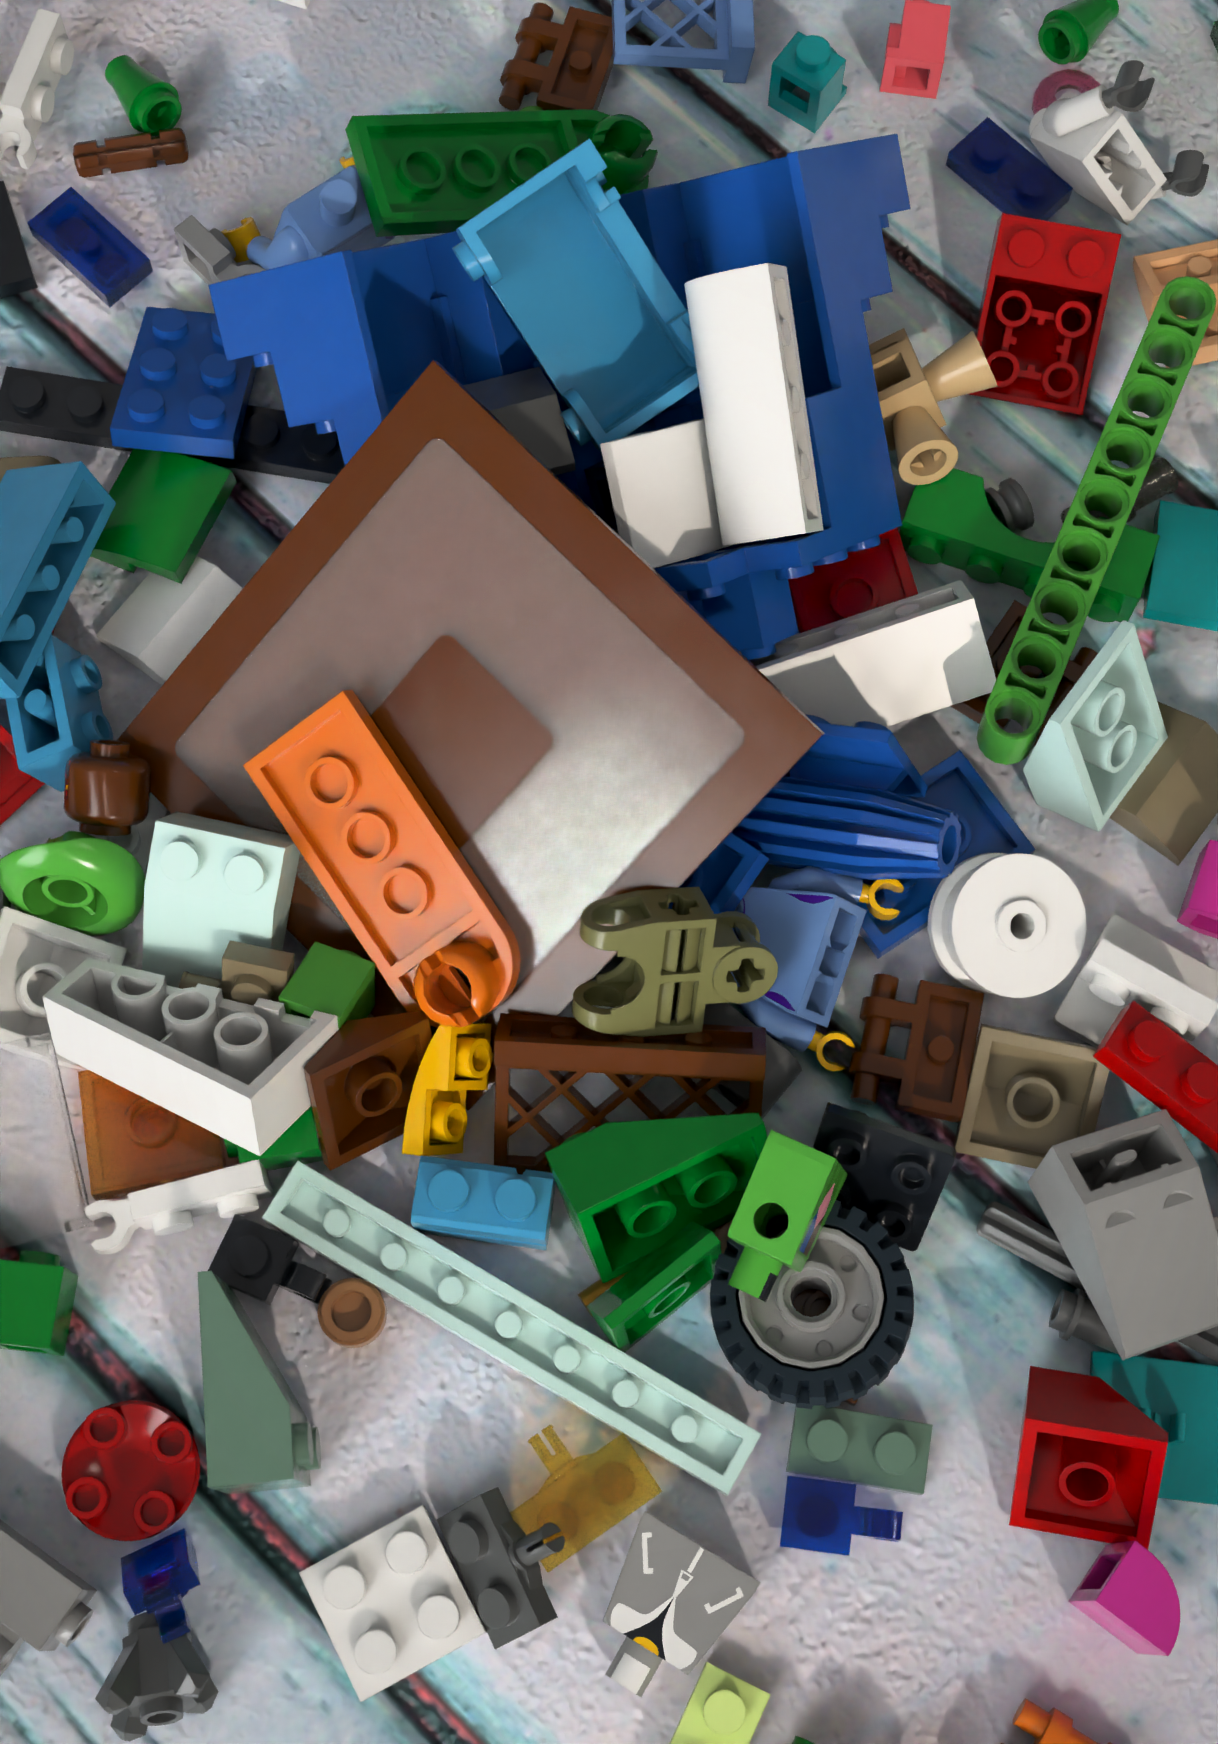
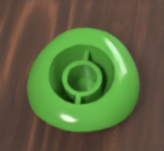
[0,831,145,936]

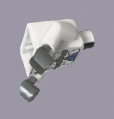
[1029,60,1209,226]

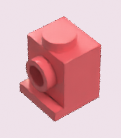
[880,0,951,99]

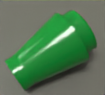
[1038,0,1119,65]
[105,55,182,136]

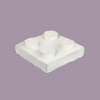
[299,1505,487,1702]

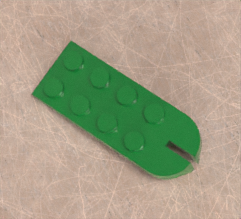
[345,109,658,237]

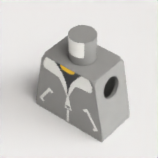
[603,1511,761,1697]

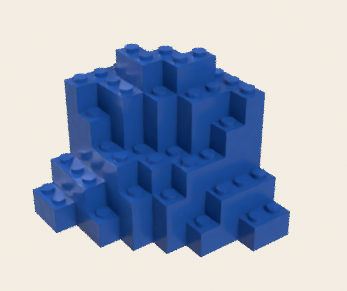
[208,134,911,660]

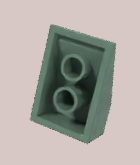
[197,1271,321,1495]

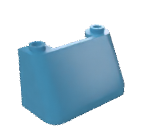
[452,138,699,451]

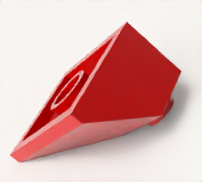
[1009,1366,1168,1550]

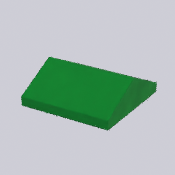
[587,1221,722,1353]

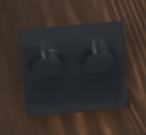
[812,1102,956,1251]

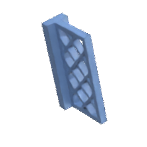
[611,0,755,84]

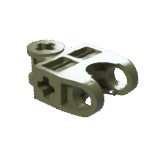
[572,887,778,1037]

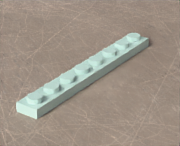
[262,1160,762,1496]

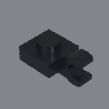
[208,1214,332,1305]

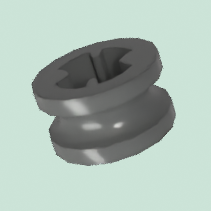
[985,478,1034,533]

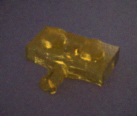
[510,1424,662,1573]

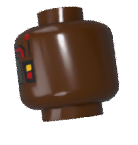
[64,739,151,836]

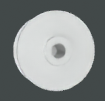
[928,853,1087,998]

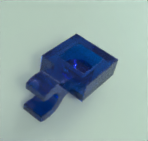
[780,1475,903,1556]
[121,1528,200,1644]

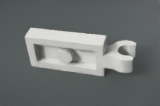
[0,8,74,169]
[84,1159,273,1254]

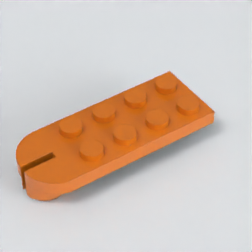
[243,690,521,1028]

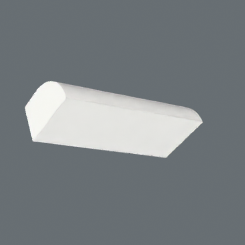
[684,263,824,546]
[749,580,996,727]

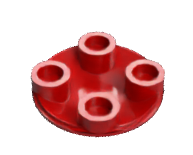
[61,1400,200,1541]

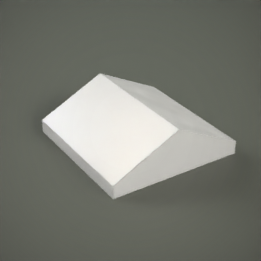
[96,556,243,685]
[0,906,127,1071]

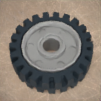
[710,1200,914,1409]

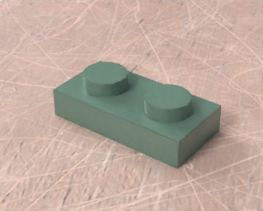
[786,1405,933,1495]

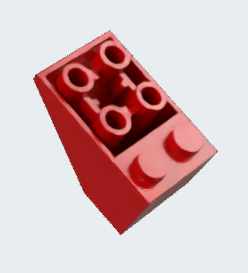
[968,213,1121,415]

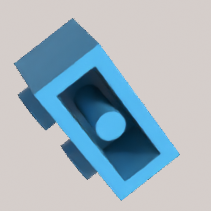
[5,634,113,792]

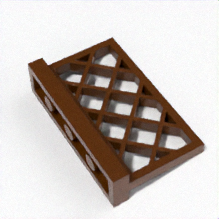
[494,1013,766,1175]

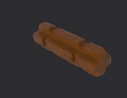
[73,128,189,178]

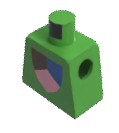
[727,1129,848,1302]

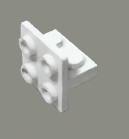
[1053,915,1218,1047]

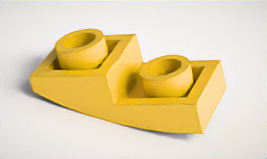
[402,1023,492,1156]

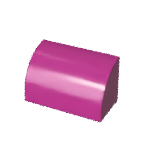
[1068,1541,1180,1656]

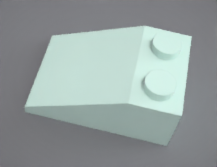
[1023,620,1168,832]
[142,812,300,988]

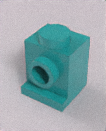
[768,31,847,133]

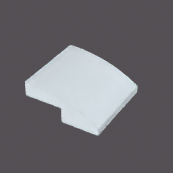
[600,418,734,568]

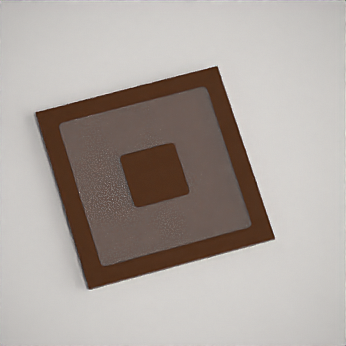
[117,360,825,1111]

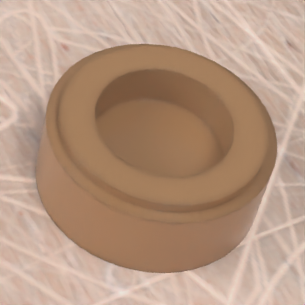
[318,1278,387,1348]

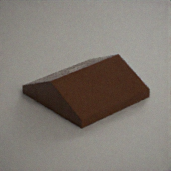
[304,1011,432,1171]

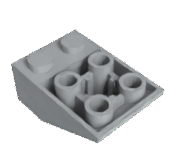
[1028,1109,1218,1361]

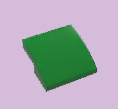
[90,449,237,584]

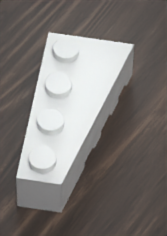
[42,958,339,1156]

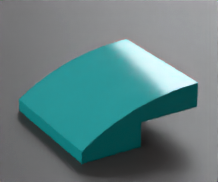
[1143,500,1218,631]

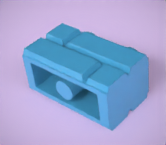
[411,1156,556,1251]

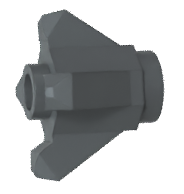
[95,1610,219,1742]

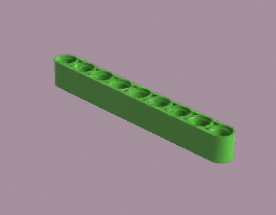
[977,276,1216,765]

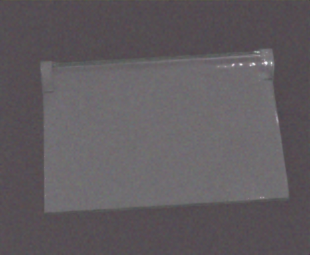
[0,1032,95,1249]

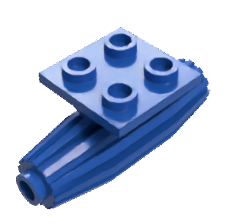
[731,714,962,880]

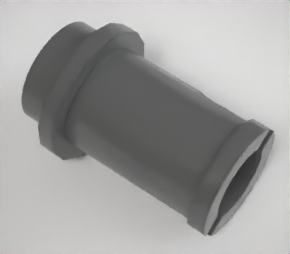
[1049,1288,1120,1357]

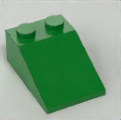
[545,1113,768,1284]

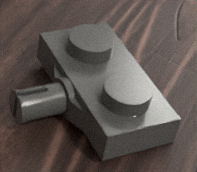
[437,1487,565,1649]

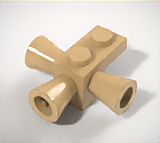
[869,328,998,485]

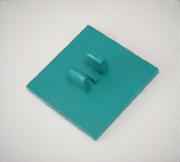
[1089,1351,1218,1505]

